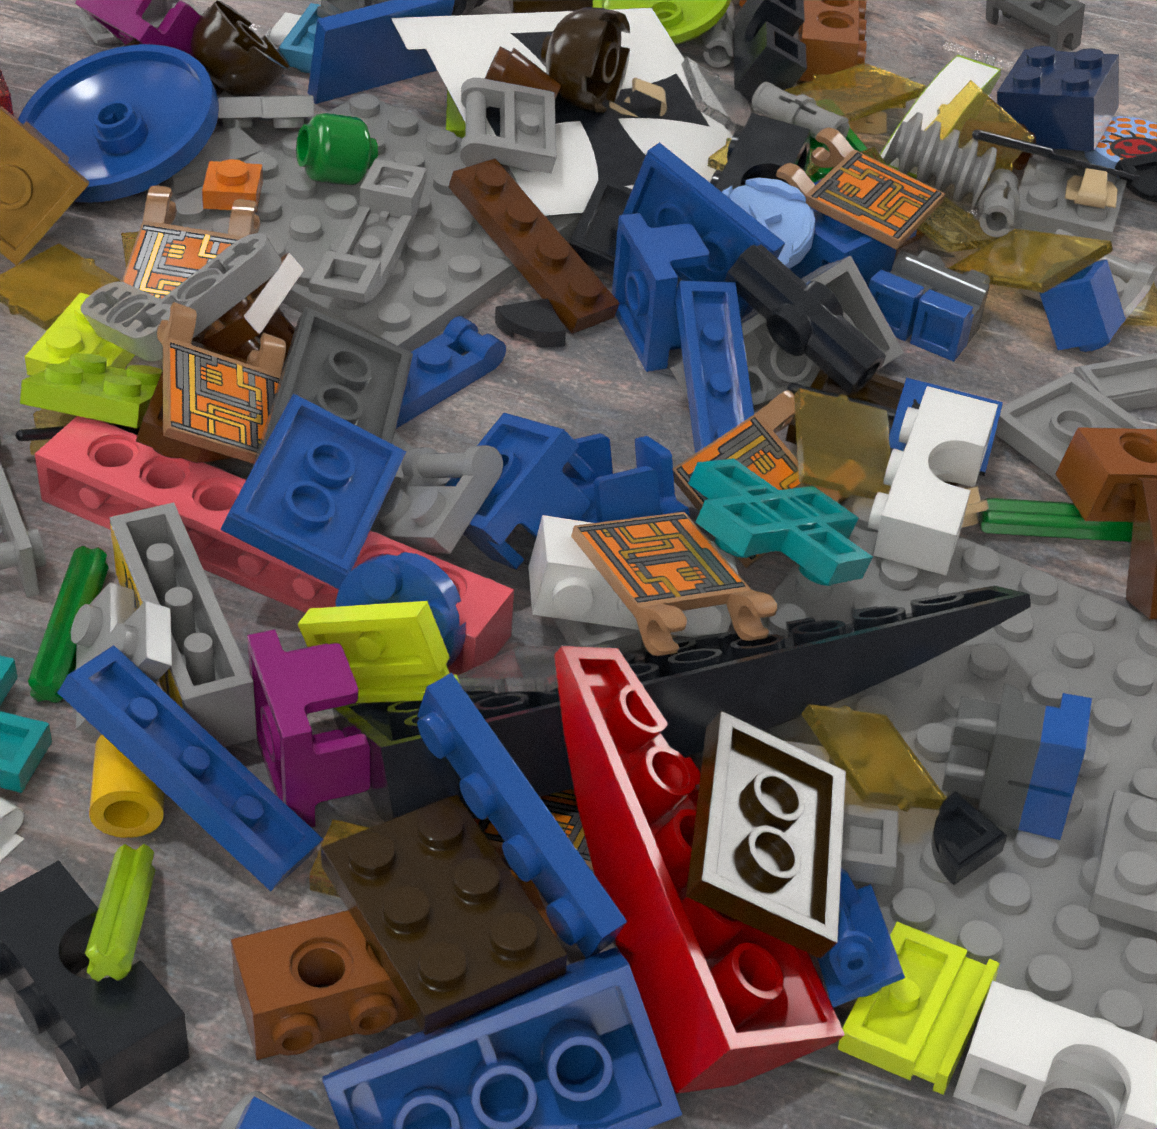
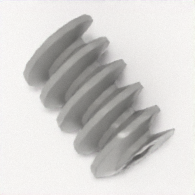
[882,112,997,209]

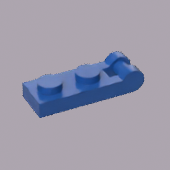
[396,316,506,429]

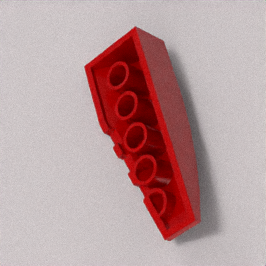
[554,646,845,1094]

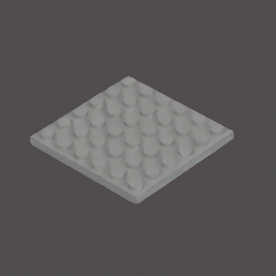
[171,92,583,352]

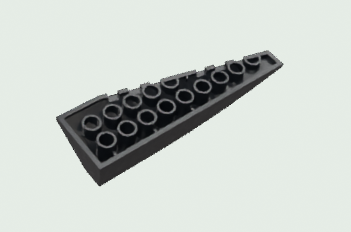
[333,585,1031,822]

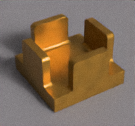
[0,106,89,266]

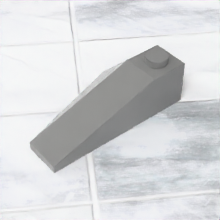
[670,256,904,405]

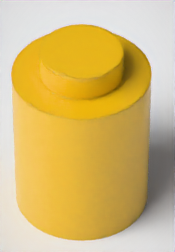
[89,734,165,838]

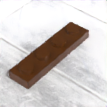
[448,158,620,334]

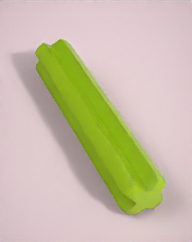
[85,843,156,982]

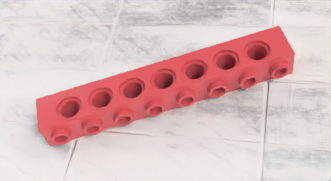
[35,416,514,678]

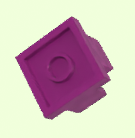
[75,0,201,56]
[247,629,371,827]

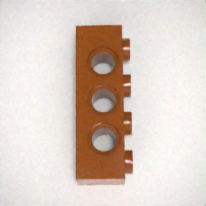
[798,0,867,86]
[1055,427,1157,522]
[231,869,557,1060]

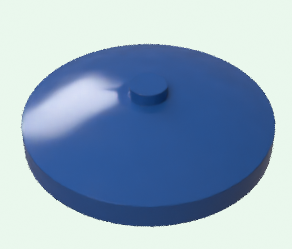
[18,44,219,203]

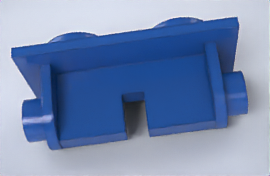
[817,868,905,1008]

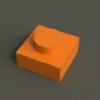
[202,159,263,212]

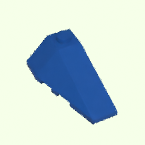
[322,947,682,1129]

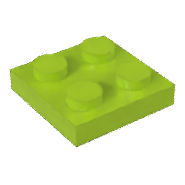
[20,353,163,428]

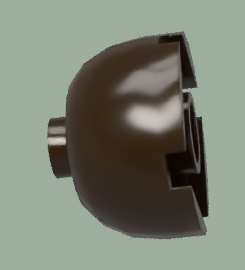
[191,0,290,97]
[541,7,630,113]

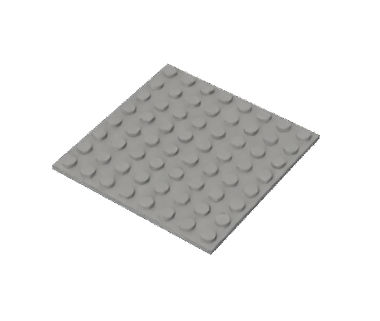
[684,491,1157,1040]

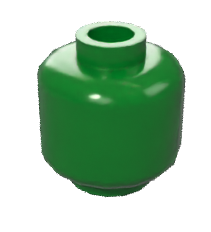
[296,113,378,185]

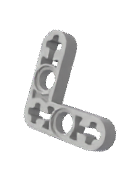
[80,233,281,362]

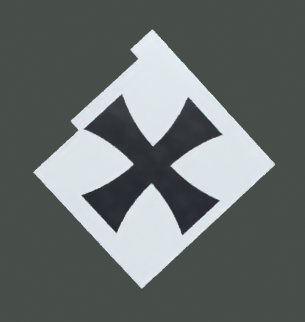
[391,8,733,216]

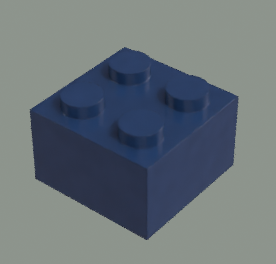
[997,46,1119,151]

